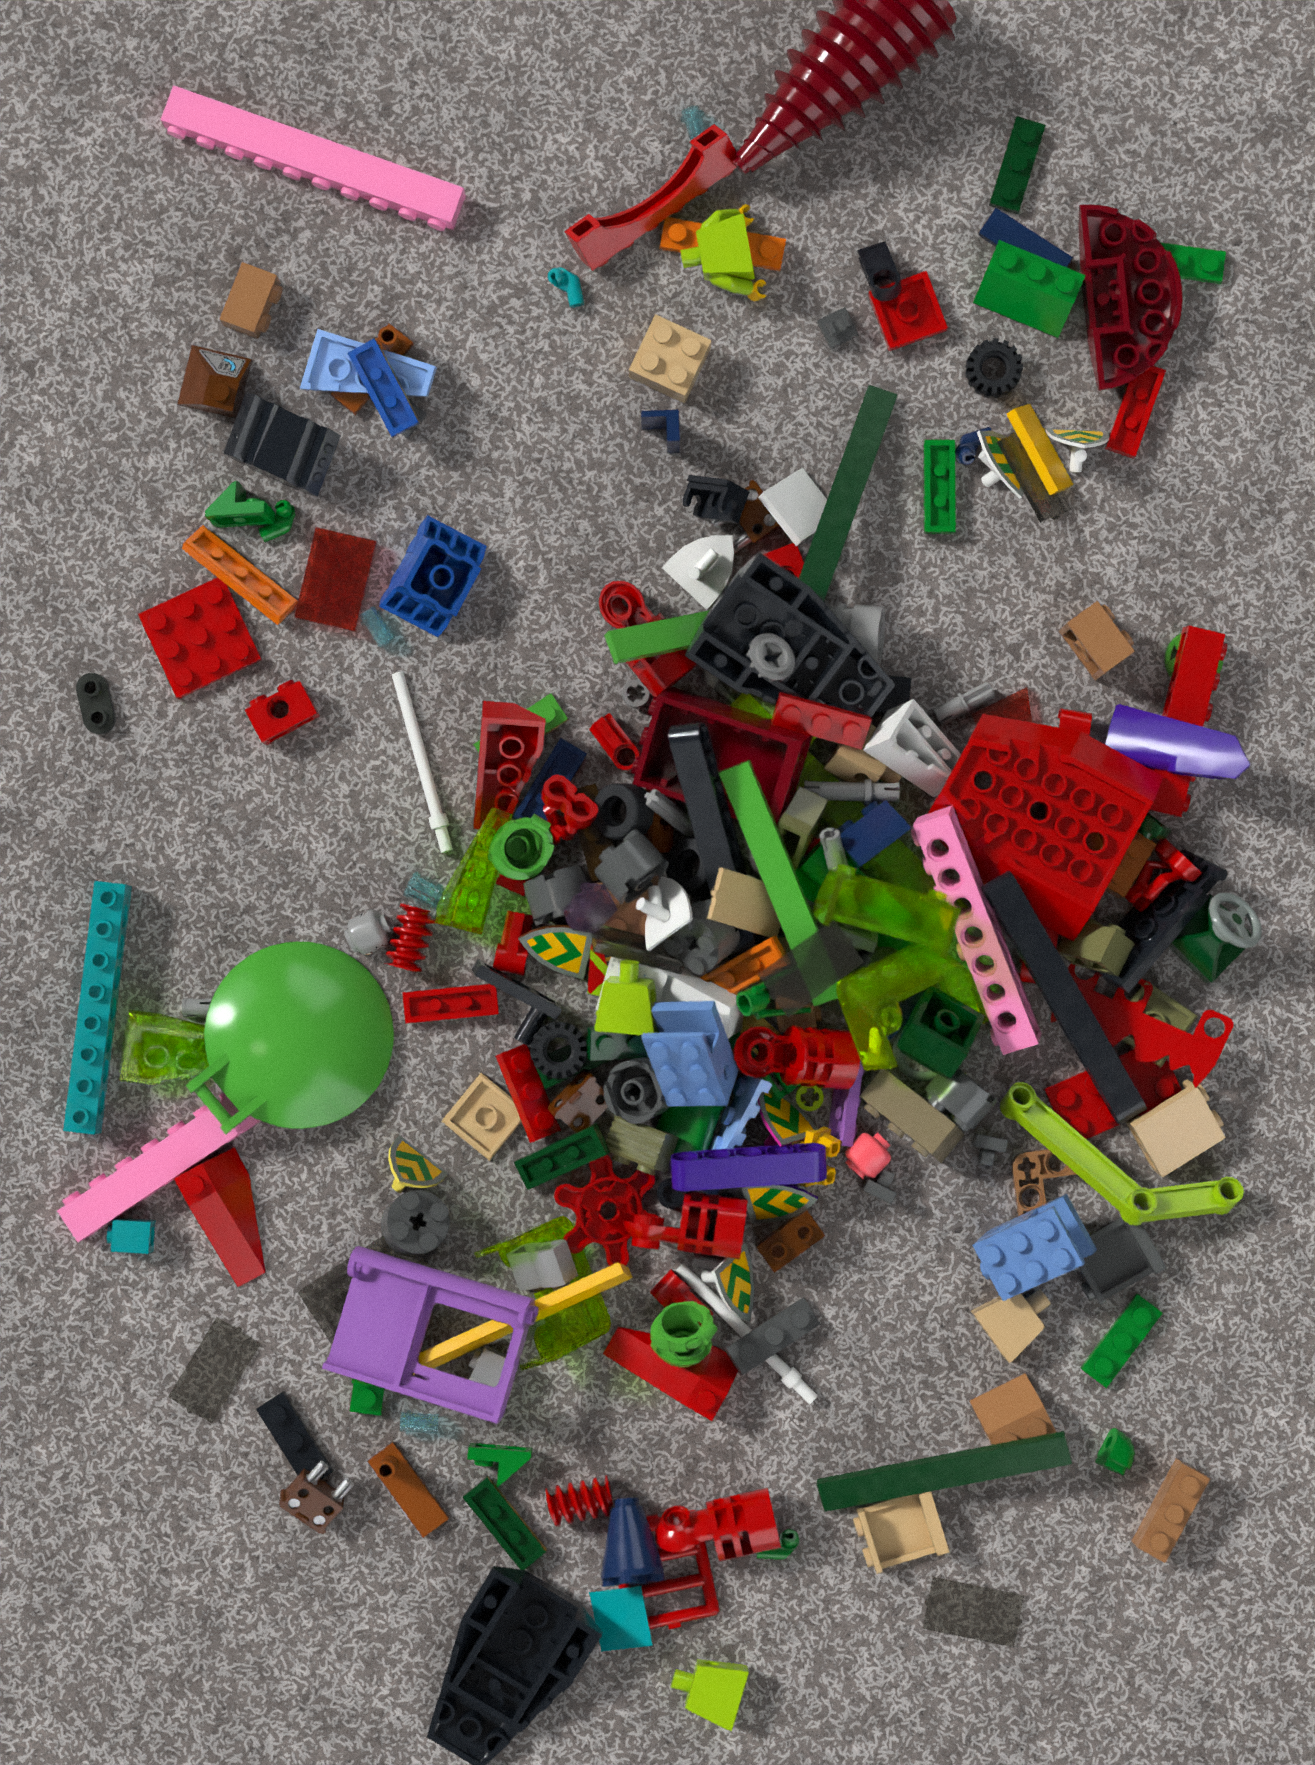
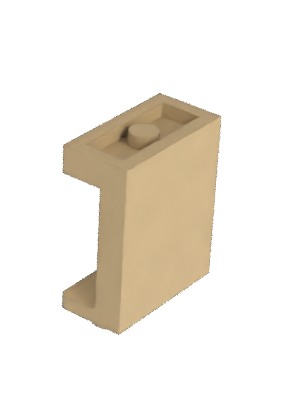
[1126,1079,1226,1178]
[853,1491,949,1574]

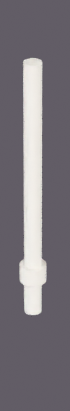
[392,671,453,853]
[675,1262,818,1404]

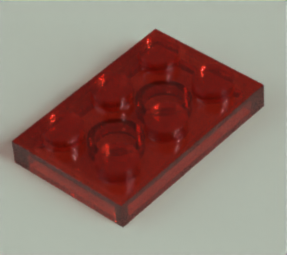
[294,527,377,633]

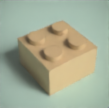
[629,314,712,404]

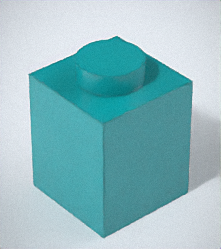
[107,1218,156,1254]

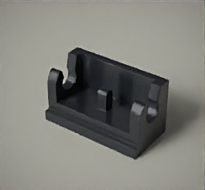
[683,475,750,524]

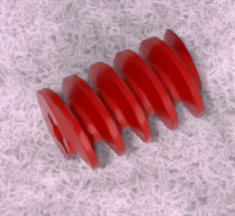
[384,903,436,972]
[545,1475,613,1527]

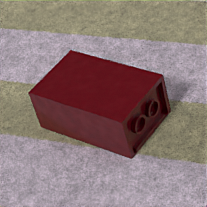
[631,687,813,827]

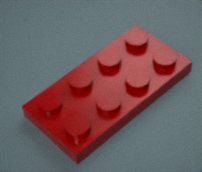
[1043,1049,1182,1139]

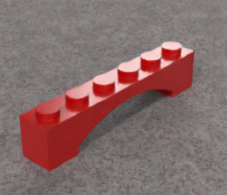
[564,124,737,271]

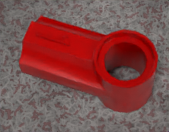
[589,713,641,774]
[493,911,533,976]
[649,1269,714,1326]

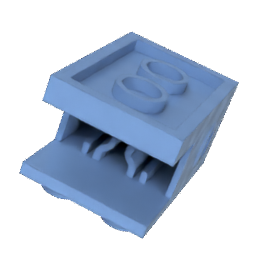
[642,1001,739,1106]
[973,1194,1097,1301]

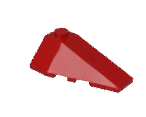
[473,701,546,830]
[603,1326,738,1421]

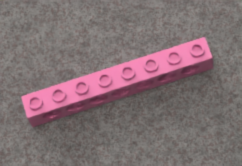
[911,805,1042,1055]

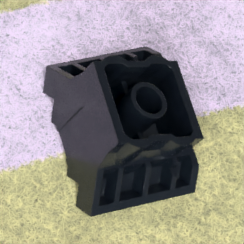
[223,392,341,497]

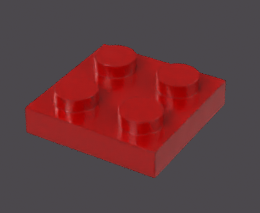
[868,271,948,352]

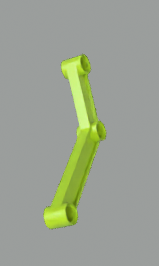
[1000,1082,1244,1226]

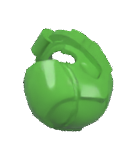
[488,814,554,880]
[650,1301,718,1368]

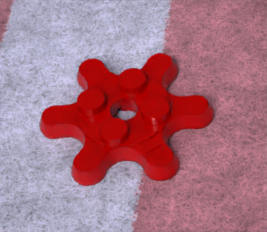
[554,1155,664,1266]

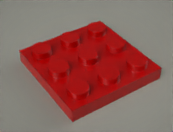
[138,577,262,699]

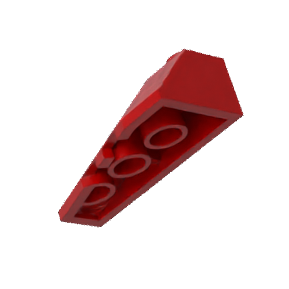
[174,1147,266,1287]

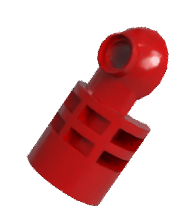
[599,581,698,697]
[733,1025,860,1090]
[623,1191,748,1260]
[655,1487,781,1562]

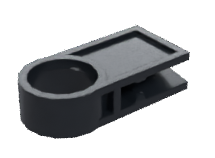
[857,241,902,301]

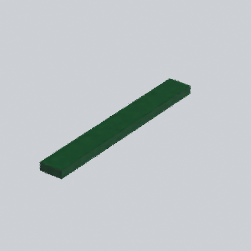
[799,384,898,601]
[816,1431,1072,1512]

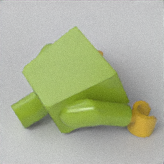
[680,204,766,301]

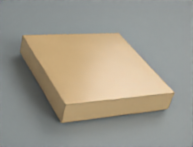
[442,1073,521,1161]

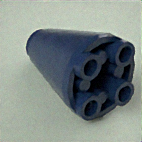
[601,1497,665,1587]

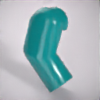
[548,267,585,308]

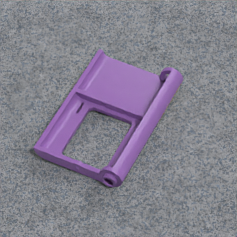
[322,1246,538,1424]

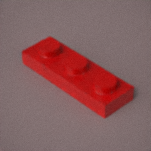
[1105,366,1166,459]
[771,692,872,749]
[402,984,499,1024]
[495,1044,561,1143]

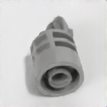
[824,602,885,665]

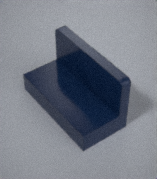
[641,410,680,453]

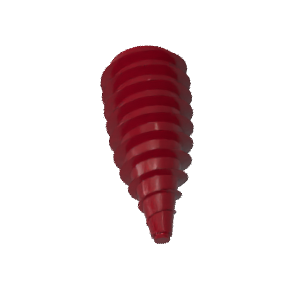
[733,0,957,175]

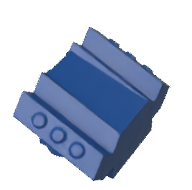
[379,515,487,637]

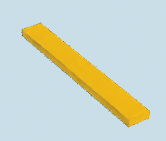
[413,1263,633,1376]

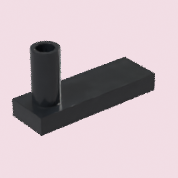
[472,959,563,1046]

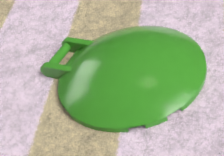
[186,941,394,1135]

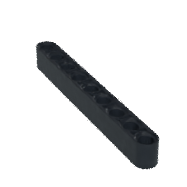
[669,721,771,982]
[981,870,1147,1126]

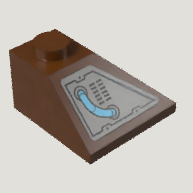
[177,345,252,419]

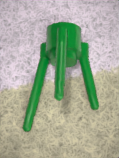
[736,963,812,1020]

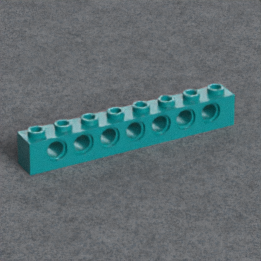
[63,881,132,1135]

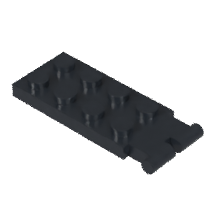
[1089,849,1228,993]

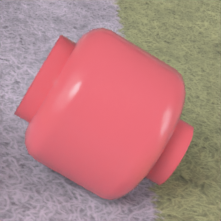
[845,1133,891,1179]

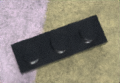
[256,1391,334,1479]

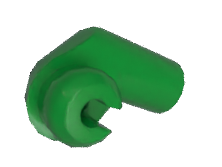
[258,500,295,543]
[756,1529,799,1560]

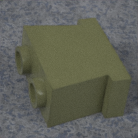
[777,786,828,871]

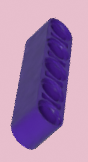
[670,1143,827,1191]

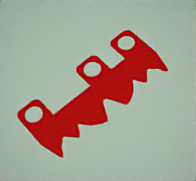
[1051,964,1234,1088]

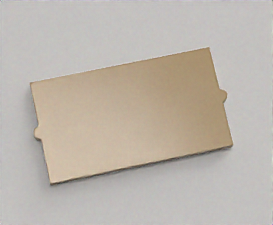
[707,867,780,938]

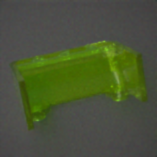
[812,863,961,958]
[836,940,989,1070]
[474,1216,611,1371]

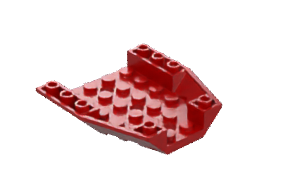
[928,714,1164,942]

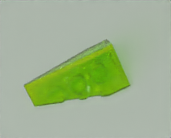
[435,808,513,935]

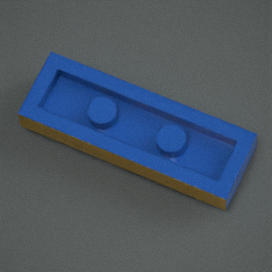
[347,338,420,438]

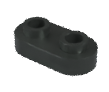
[76,673,116,735]

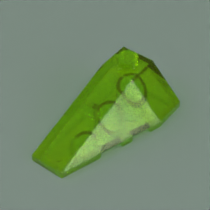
[119,1009,209,1085]

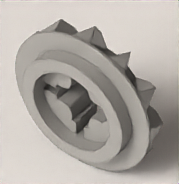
[746,633,795,682]

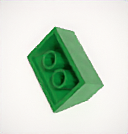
[973,240,1086,338]

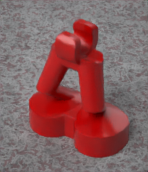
[541,775,598,845]
[1125,838,1202,911]

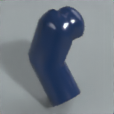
[955,427,992,465]

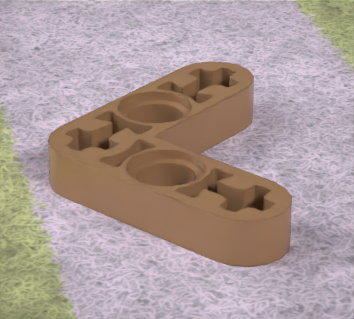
[1012,1145,1102,1216]

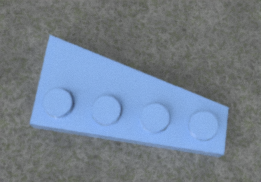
[300,329,437,397]
[702,1074,772,1195]

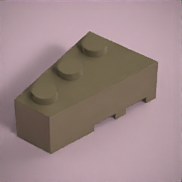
[860,1067,965,1163]

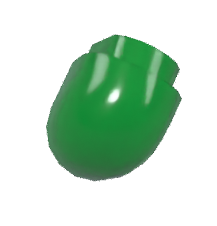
[1095,1428,1135,1476]

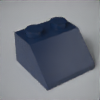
[837,800,911,870]

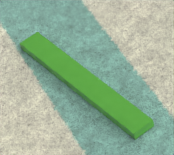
[719,760,845,1006]

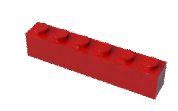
[1149,625,1228,817]

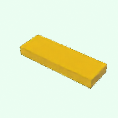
[1007,404,1074,495]

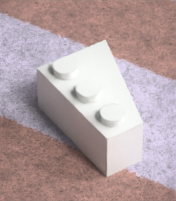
[863,699,961,797]
[645,954,743,1038]

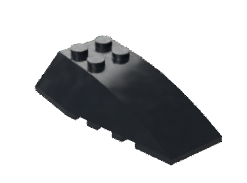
[685,552,896,717]
[427,1566,603,1765]

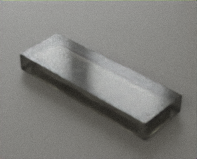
[591,923,685,975]

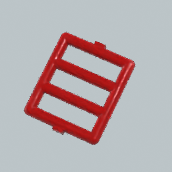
[607,1510,719,1629]

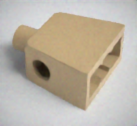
[823,724,902,783]
[971,1289,1051,1363]

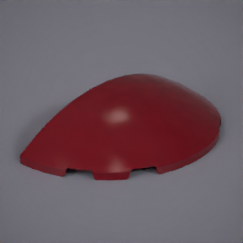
[1079,204,1183,391]

